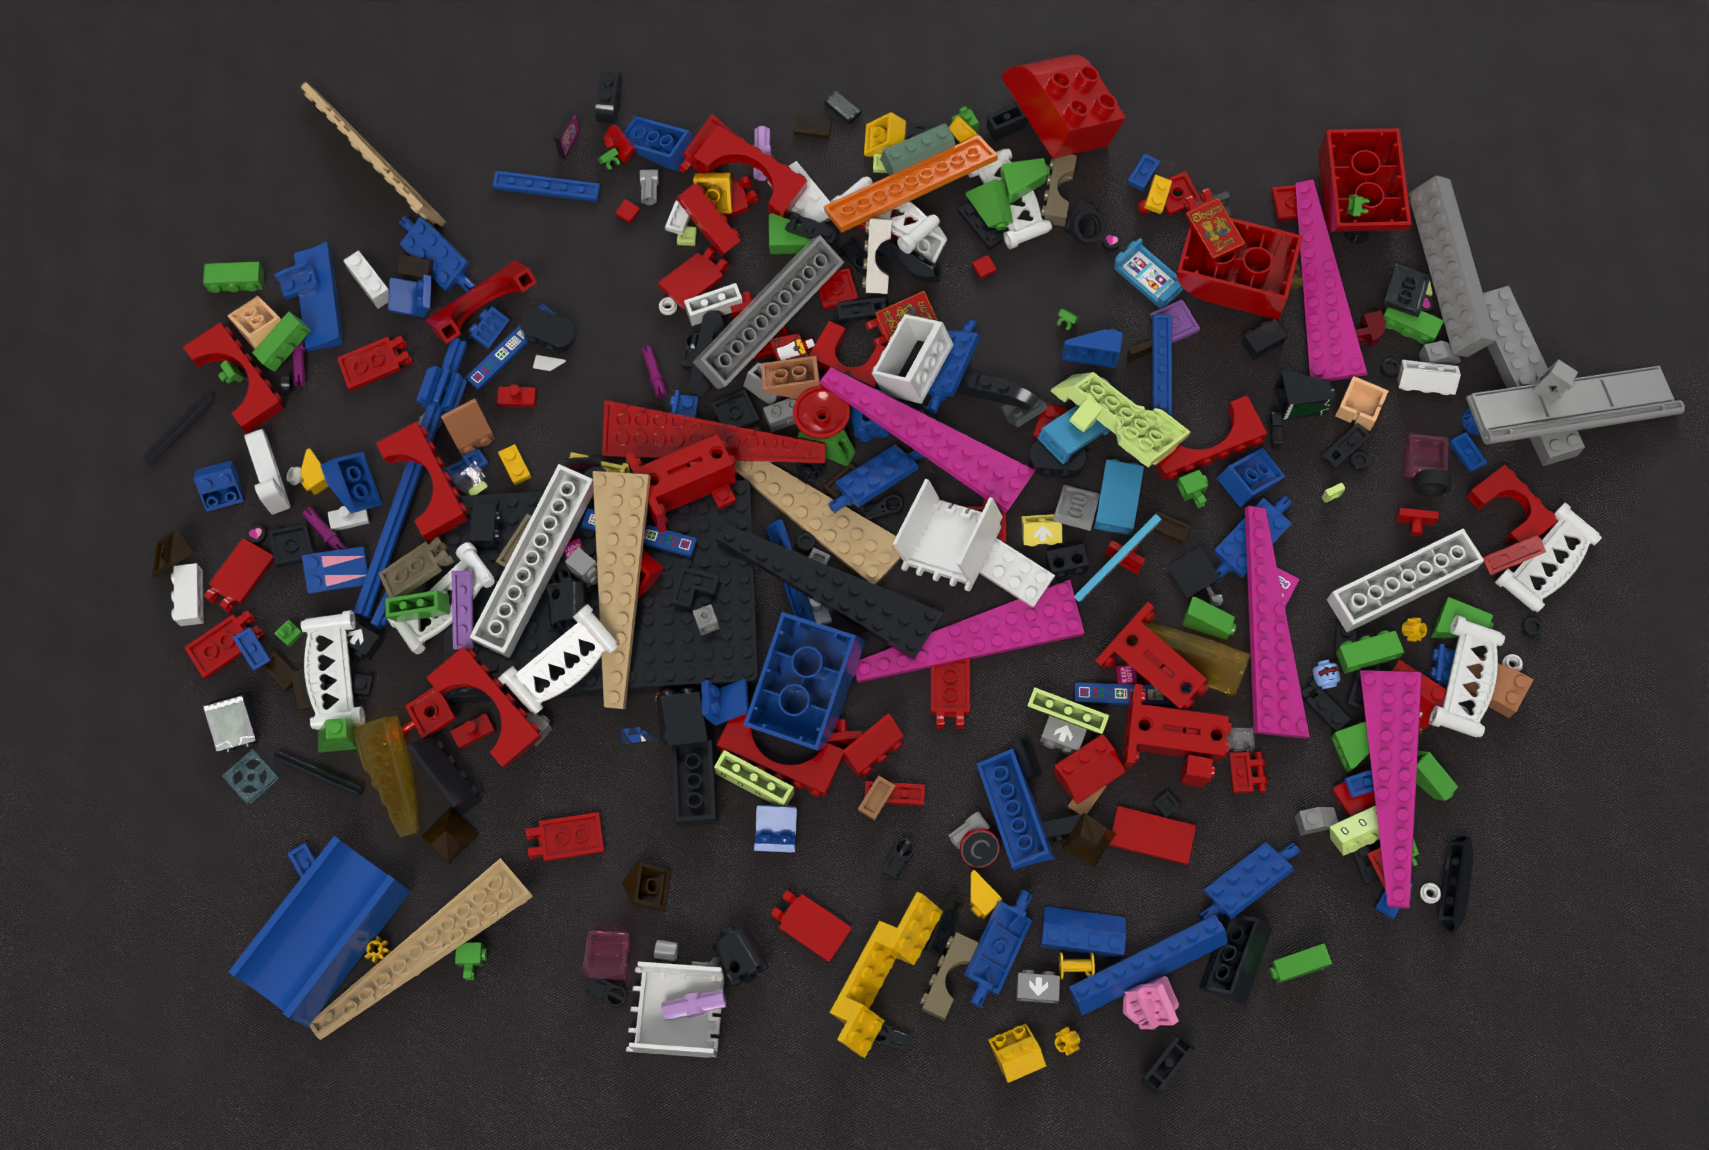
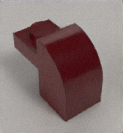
[1355,311,1386,348]

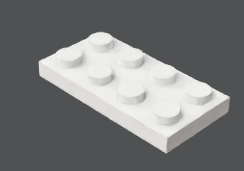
[767,161,831,224]
[979,538,1055,608]

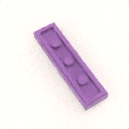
[452,571,474,649]

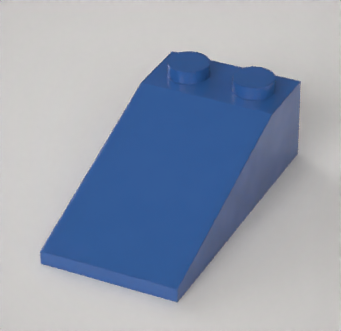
[624,116,693,172]

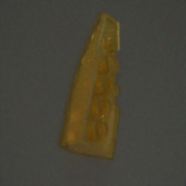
[1133,623,1250,696]
[352,716,419,838]

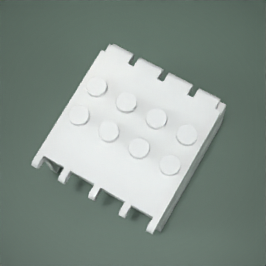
[893,479,1002,591]
[626,962,724,1058]

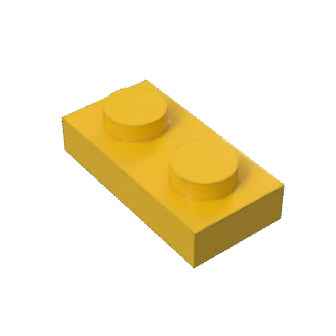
[1144,175,1172,214]
[498,444,532,485]

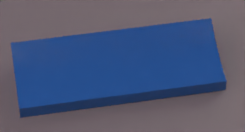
[294,241,344,352]
[977,749,1055,870]

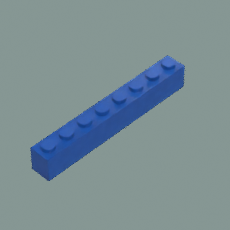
[1069,915,1228,1016]

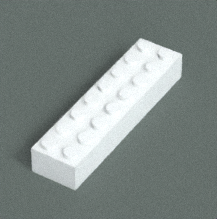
[1327,529,1484,632]

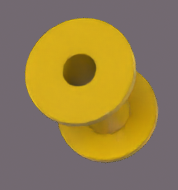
[1059,952,1095,979]

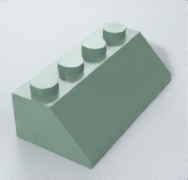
[880,123,955,176]

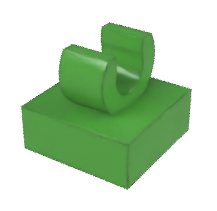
[597,148,620,170]
[1347,194,1369,216]
[1057,309,1080,330]
[218,360,245,384]
[274,620,303,648]

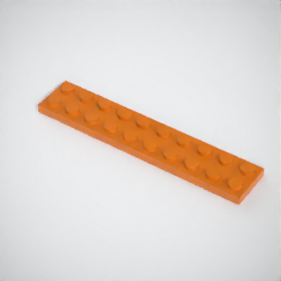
[823,135,998,233]

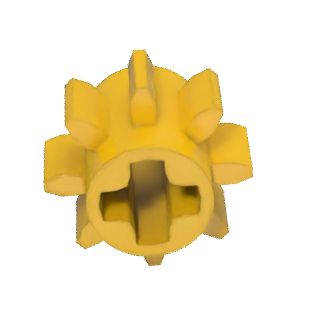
[1402,617,1427,642]
[365,936,390,963]
[1054,1027,1081,1055]

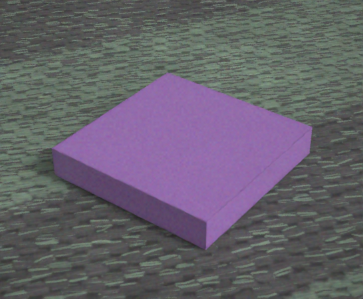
[1150,299,1200,343]

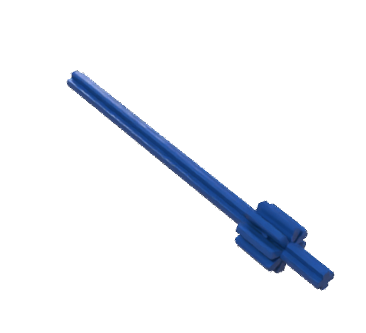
[353,338,467,619]

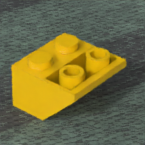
[988,1023,1046,1083]

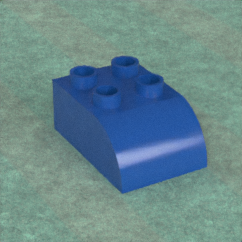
[744,612,865,750]

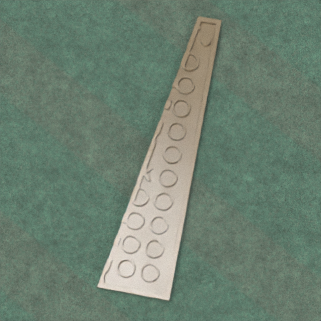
[301,82,446,227]
[735,461,901,585]
[593,471,651,709]
[309,858,533,1040]

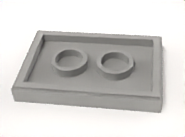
[1053,485,1100,531]

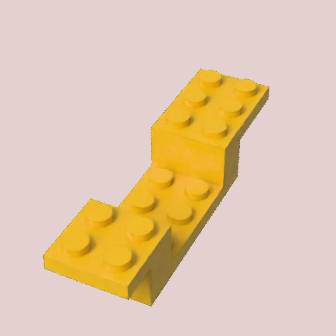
[830,892,943,1058]

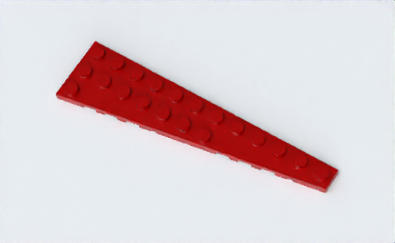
[602,400,826,464]

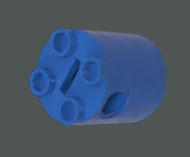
[850,389,889,442]

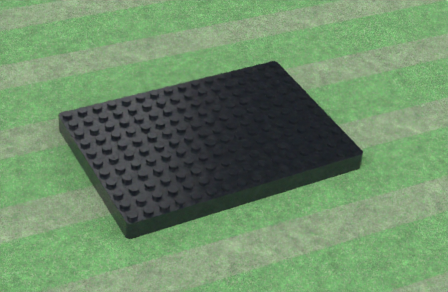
[444,480,759,704]

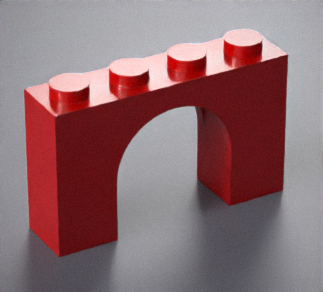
[809,321,886,389]
[1467,465,1558,545]

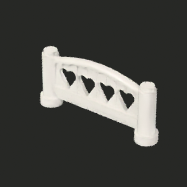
[968,148,1052,249]
[831,176,940,254]
[1495,502,1602,612]
[387,542,494,654]
[497,604,618,715]
[301,610,365,730]
[1429,615,1505,737]

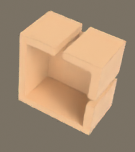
[1335,376,1388,431]

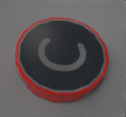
[959,828,1000,868]

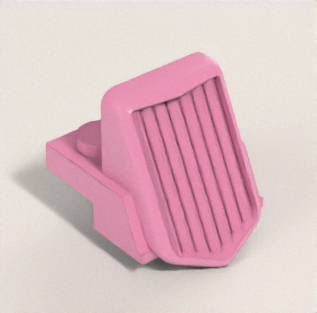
[1123,976,1179,1029]

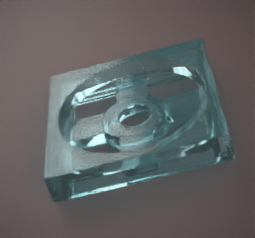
[222,749,279,805]

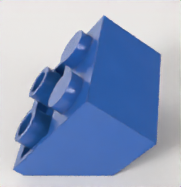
[193,460,244,512]

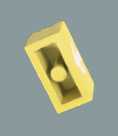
[1021,514,1062,546]

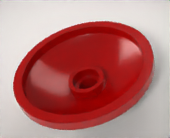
[793,386,850,439]

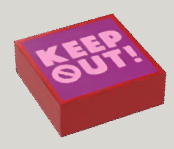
[564,538,584,560]
[1115,665,1137,685]

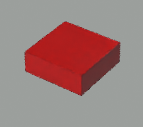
[615,199,641,224]
[972,255,997,279]

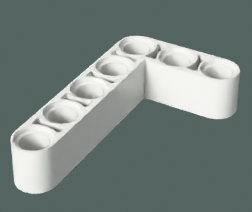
[244,428,291,515]

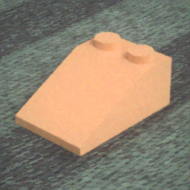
[227,296,281,349]

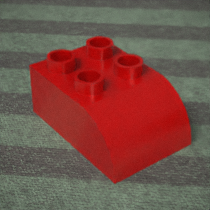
[1001,54,1126,159]
[1318,128,1411,232]
[1177,218,1303,320]

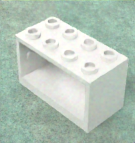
[872,314,954,404]

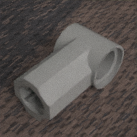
[640,169,659,205]
[948,812,991,850]
[654,940,678,964]

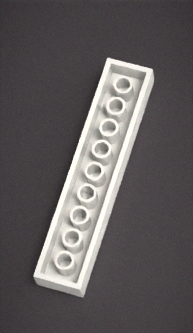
[470,464,594,658]

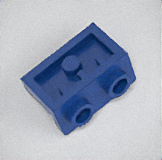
[274,261,320,300]
[468,307,510,349]
[670,390,699,418]
[1429,643,1456,688]

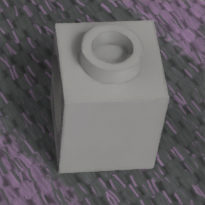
[693,604,719,636]

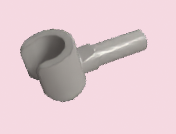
[1206,586,1223,606]
[692,957,722,968]

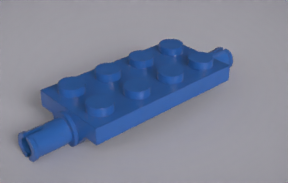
[399,216,476,293]
[926,319,980,414]
[828,444,924,513]
[1213,496,1292,583]
[1198,842,1300,921]
[964,890,1033,1008]

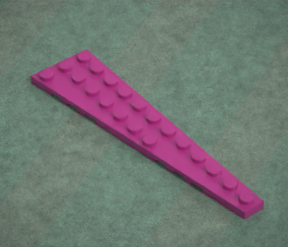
[1295,179,1368,381]
[819,367,1035,513]
[1245,506,1310,739]
[855,580,1084,683]
[1360,670,1422,909]

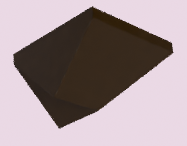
[152,530,194,577]
[422,808,478,864]
[1062,813,1116,868]
[622,862,671,910]

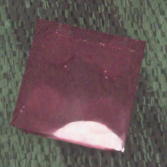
[1403,434,1448,478]
[582,930,631,980]

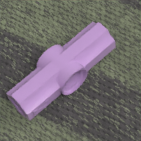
[753,126,771,181]
[662,989,726,1021]

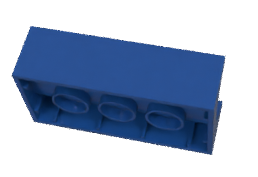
[229,836,410,1028]

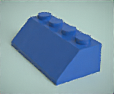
[1040,907,1126,958]

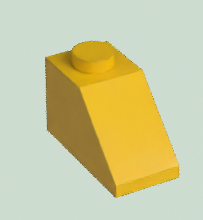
[300,448,329,495]
[970,870,1003,919]

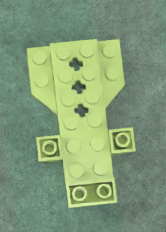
[1051,372,1190,467]

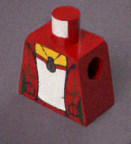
[768,334,815,361]

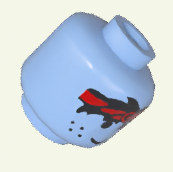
[1312,660,1341,689]

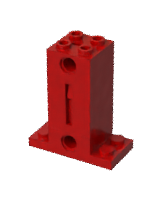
[625,434,737,533]
[1095,602,1209,711]
[1122,684,1231,770]

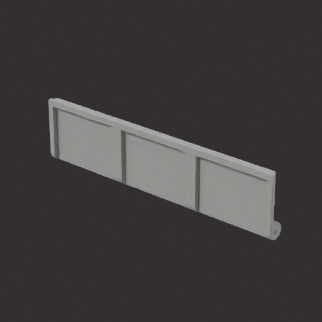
[1466,366,1685,445]

